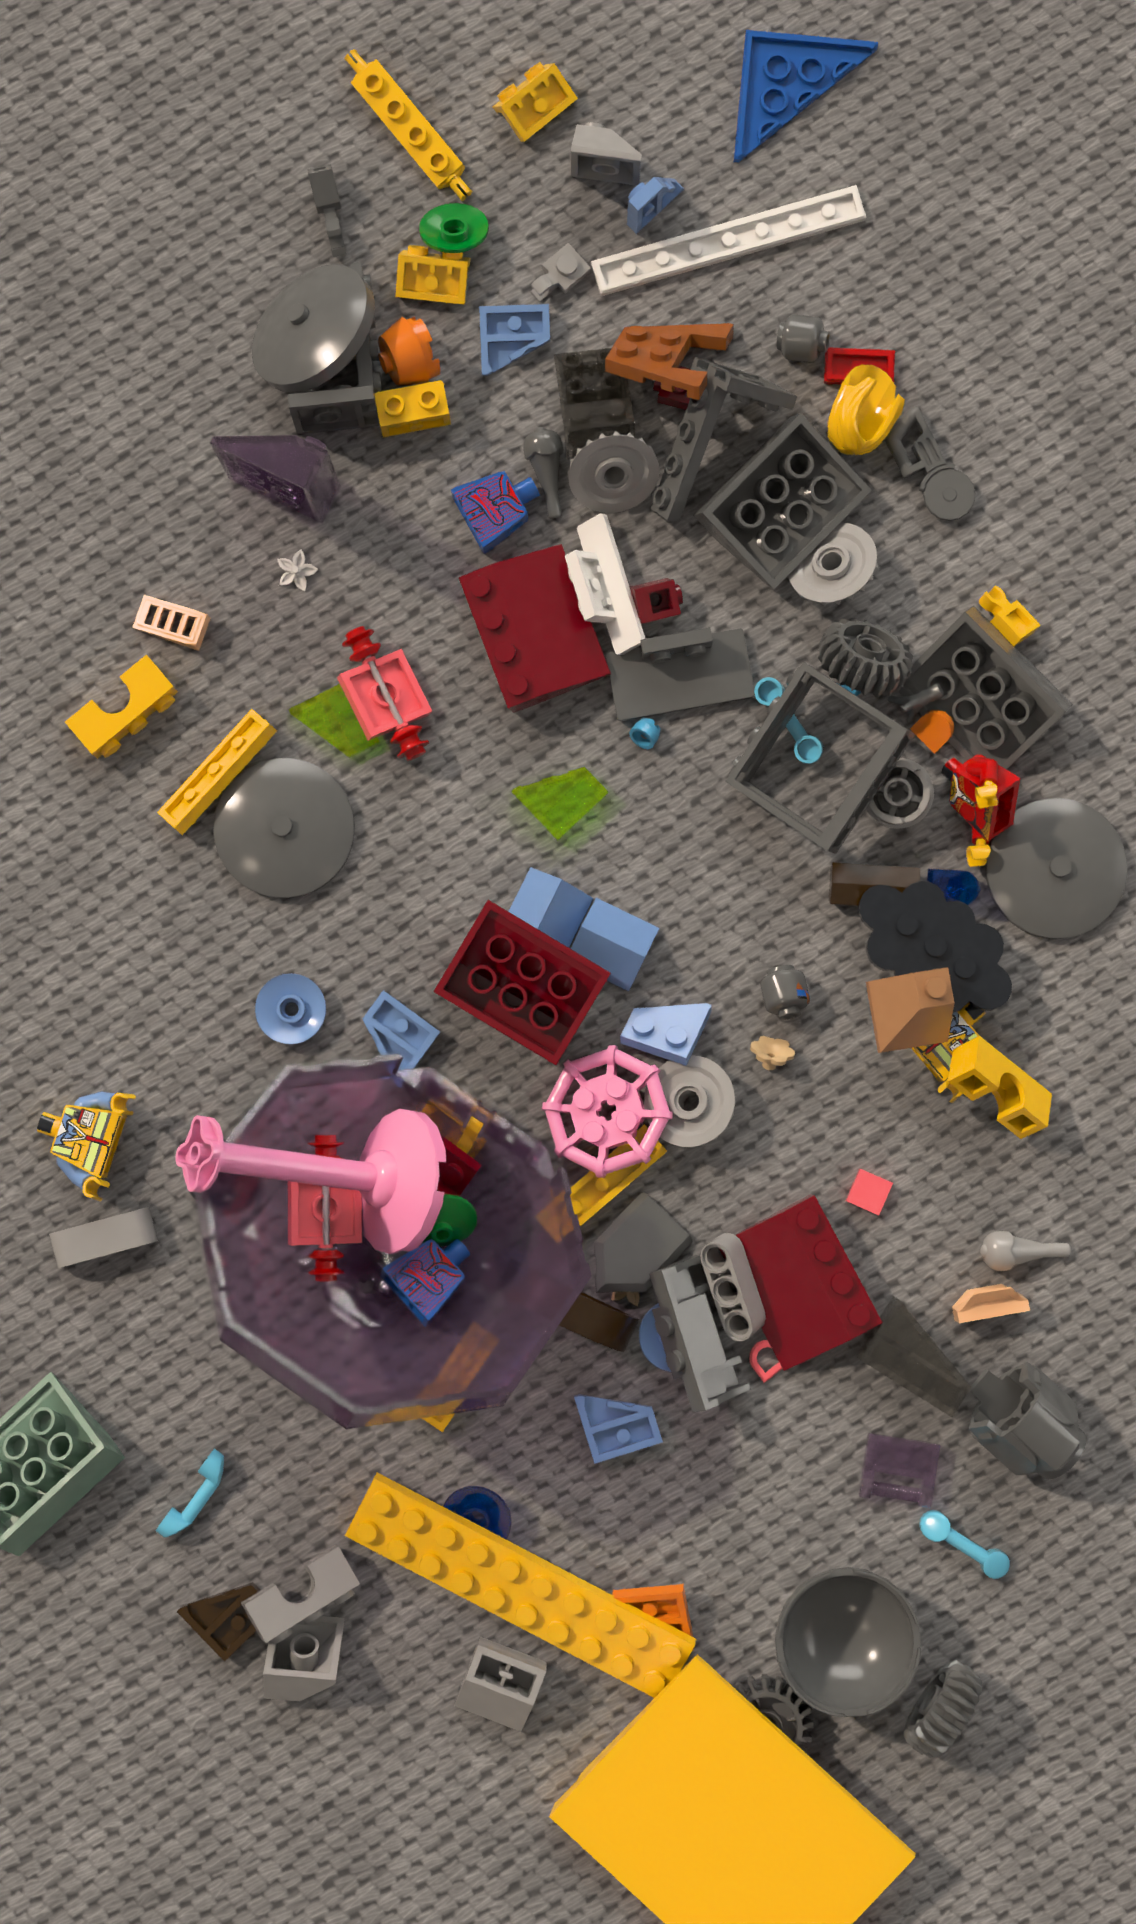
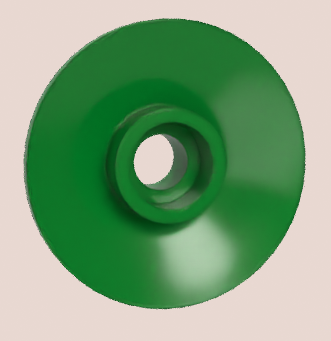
[419,203,489,253]
[421,1194,477,1247]

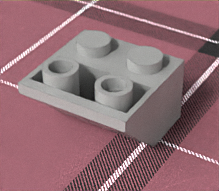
[454,1636,547,1732]

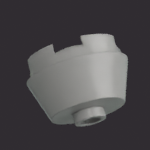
[866,758,934,829]

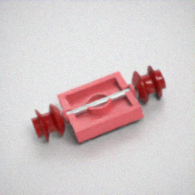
[337,626,432,761]
[288,1134,362,1282]

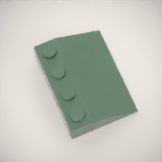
[0,1372,125,1556]

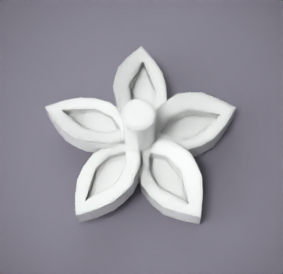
[277,549,319,591]

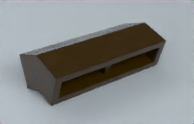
[829,862,920,906]

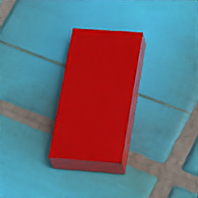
[824,347,895,385]

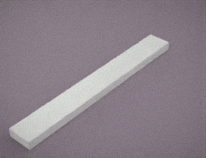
[591,185,866,296]

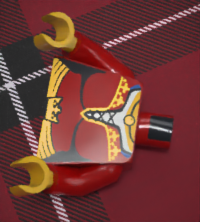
[941,755,1020,867]

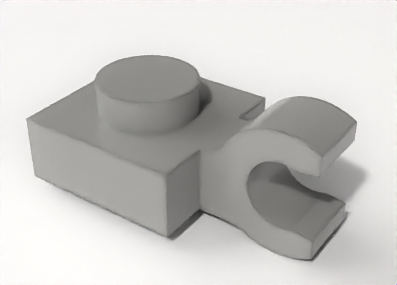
[531,243,591,302]

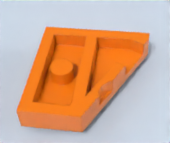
[612,1584,694,1651]

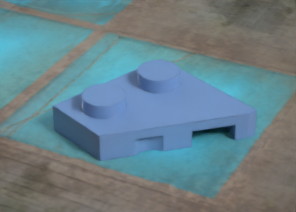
[627,177,684,234]
[479,304,550,376]

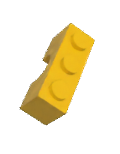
[65,654,178,759]
[948,1036,1052,1139]

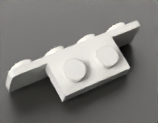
[565,513,646,655]

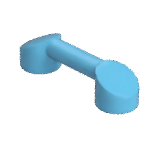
[754,677,823,764]
[156,1448,224,1538]
[919,1510,1010,1579]

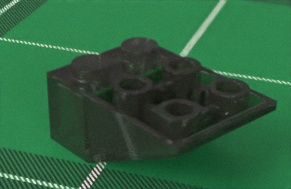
[554,348,635,460]

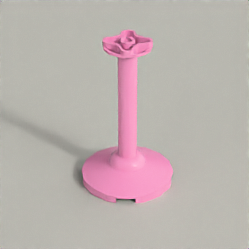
[175,1109,446,1254]

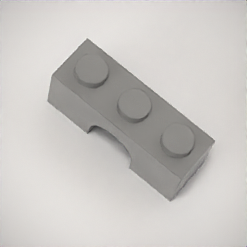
[241,1545,360,1644]

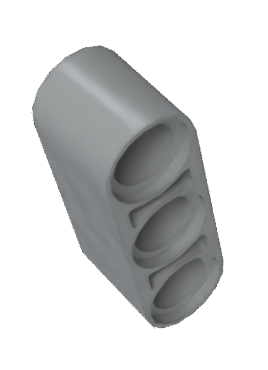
[49,1207,158,1268]
[700,1233,766,1341]

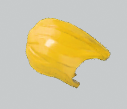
[827,364,905,455]

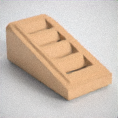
[132,595,211,651]

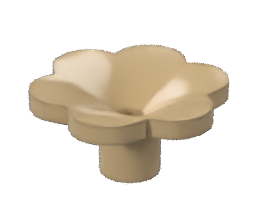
[750,1036,795,1070]

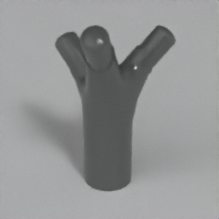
[888,683,944,723]

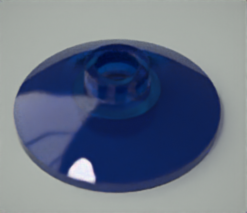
[443,1486,512,1539]

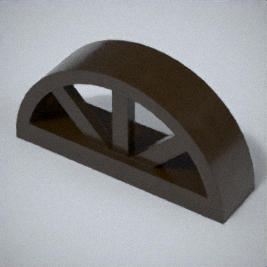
[497,1258,640,1352]

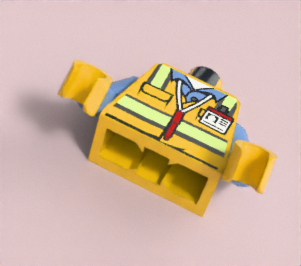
[911,1003,986,1103]
[37,1091,136,1202]

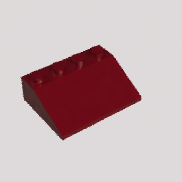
[458,544,611,713]
[433,899,611,1065]
[718,1194,883,1371]

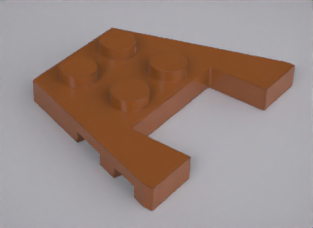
[605,323,734,400]

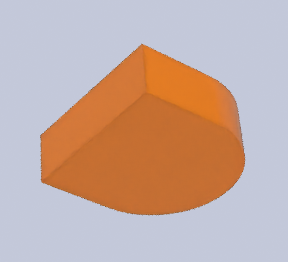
[910,710,954,754]

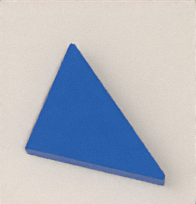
[734,30,878,163]

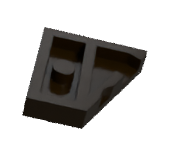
[177,1582,260,1662]

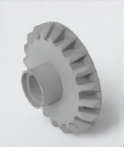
[568,431,659,513]
[788,522,878,606]
[644,1055,736,1148]

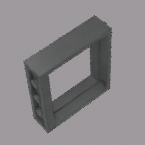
[725,662,916,854]

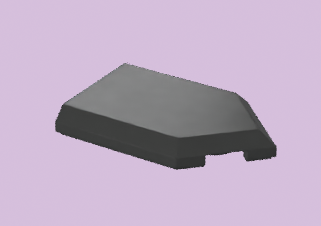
[594,1192,693,1293]

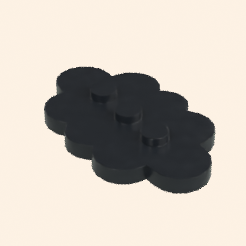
[858,881,1012,1013]

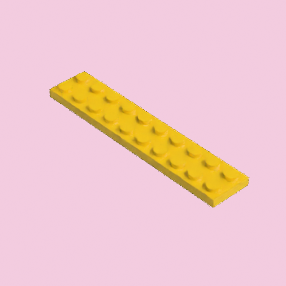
[344,1472,696,1698]

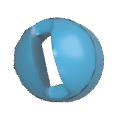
[629,718,660,749]

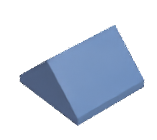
[509,867,593,947]
[571,898,659,991]

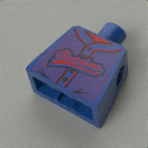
[451,471,540,554]
[380,1239,471,1328]

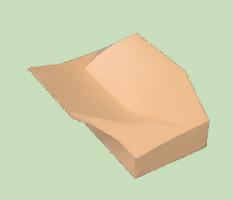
[952,1284,1030,1323]

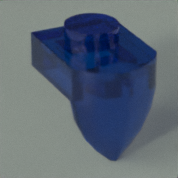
[927,869,981,905]

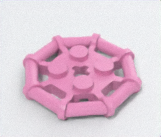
[542,1045,673,1178]

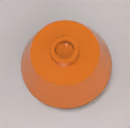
[378,317,440,385]

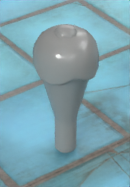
[980,1230,1071,1271]

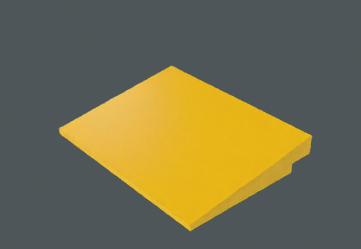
[549,1654,916,1924]

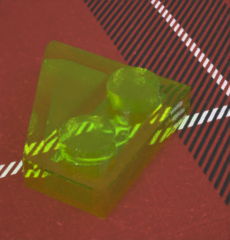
[288,684,380,758]
[511,766,609,842]

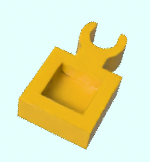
[979,586,1040,647]

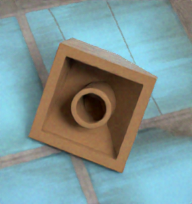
[866,967,954,1053]

